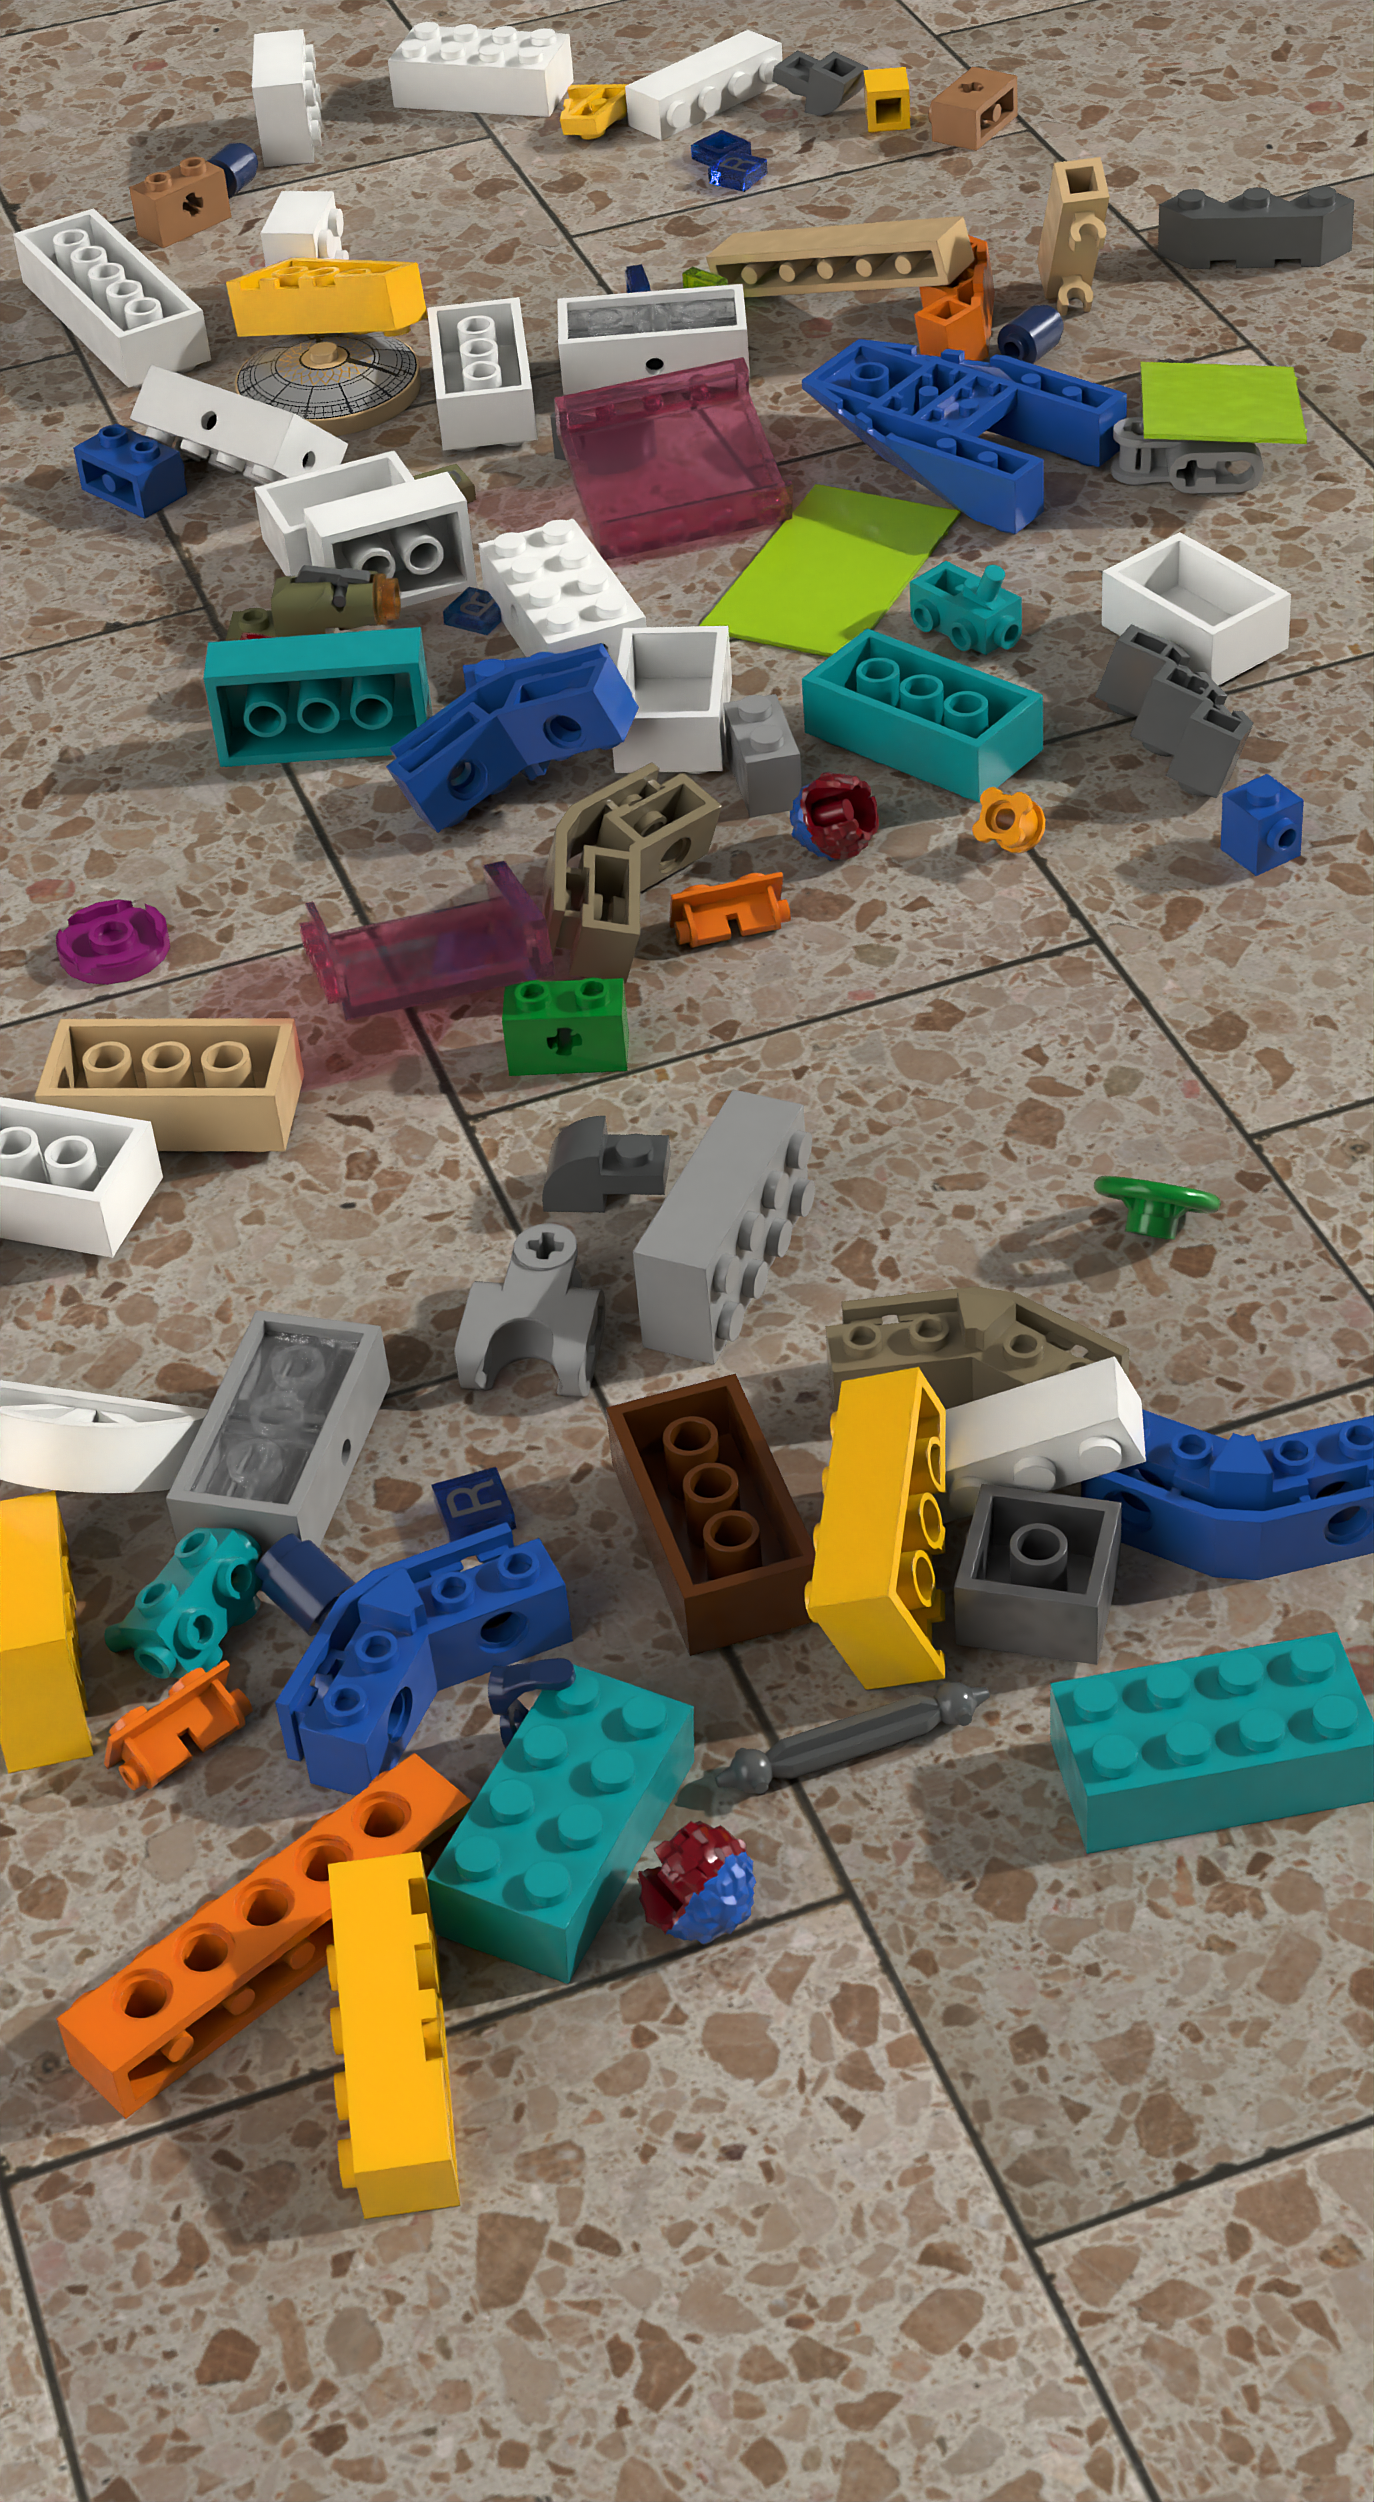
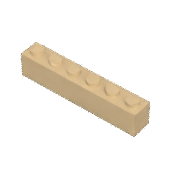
[706,216,975,298]

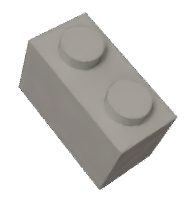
[723,694,802,818]

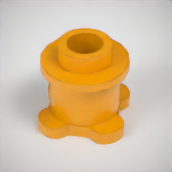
[972,787,1046,853]

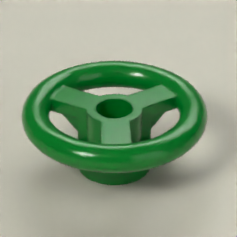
[1094,1176,1221,1240]

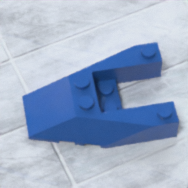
[802,339,1127,534]

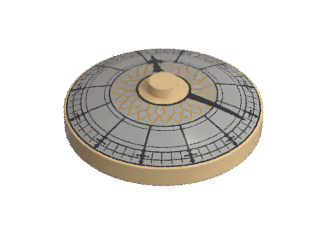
[235,332,421,436]

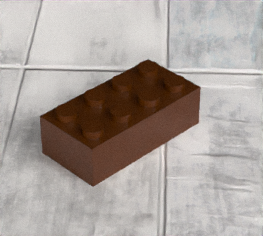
[605,1373,816,1656]

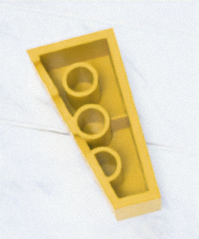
[226,258,428,337]
[804,1367,946,1690]
[0,1490,94,1774]
[326,1851,460,2219]

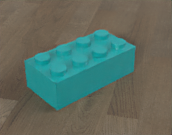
[203,627,433,767]
[802,628,1043,803]
[1050,1632,1374,1854]
[427,1664,694,1984]

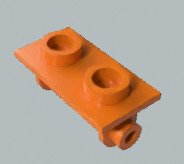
[669,872,791,948]
[104,1660,253,1791]

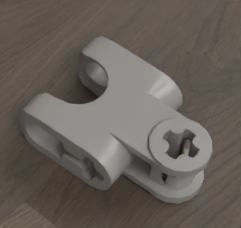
[1111,417,1264,494]
[454,1223,605,1397]

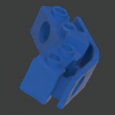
[386,643,639,833]
[1081,1409,1374,1580]
[275,1522,573,1796]

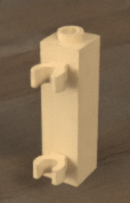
[1037,157,1110,316]

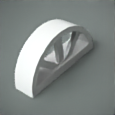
[0,1380,209,1493]

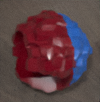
[790,772,879,861]
[637,1821,756,1944]

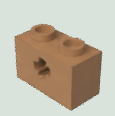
[928,67,1018,151]
[129,157,232,248]

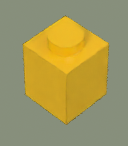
[863,67,911,132]

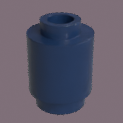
[207,143,258,199]
[997,305,1064,364]
[254,1533,356,1636]

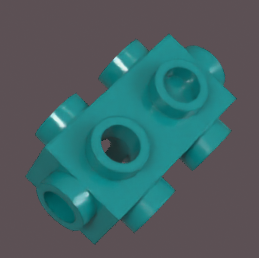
[910,561,1022,655]
[104,1527,263,1679]

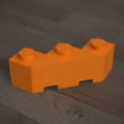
[914,235,995,361]

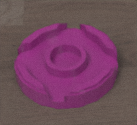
[56,899,171,985]

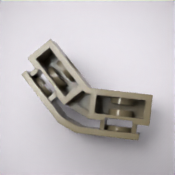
[541,762,722,983]
[825,1286,1129,1411]

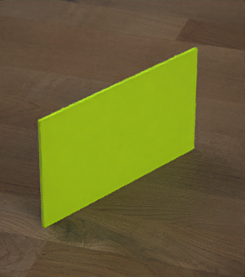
[1140,362,1307,444]
[699,484,961,657]

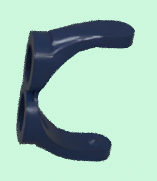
[488,1658,576,1749]

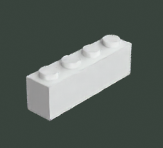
[625,30,783,140]
[932,1356,1146,1524]

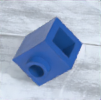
[1220,774,1304,876]

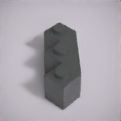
[1158,186,1355,269]
[1095,624,1254,798]

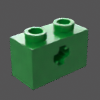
[502,977,629,1076]

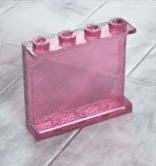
[554,357,793,561]
[299,860,556,1021]

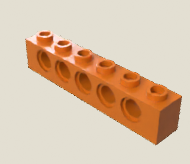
[56,1753,472,2119]

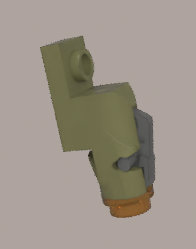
[225,565,401,641]

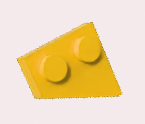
[560,84,629,140]

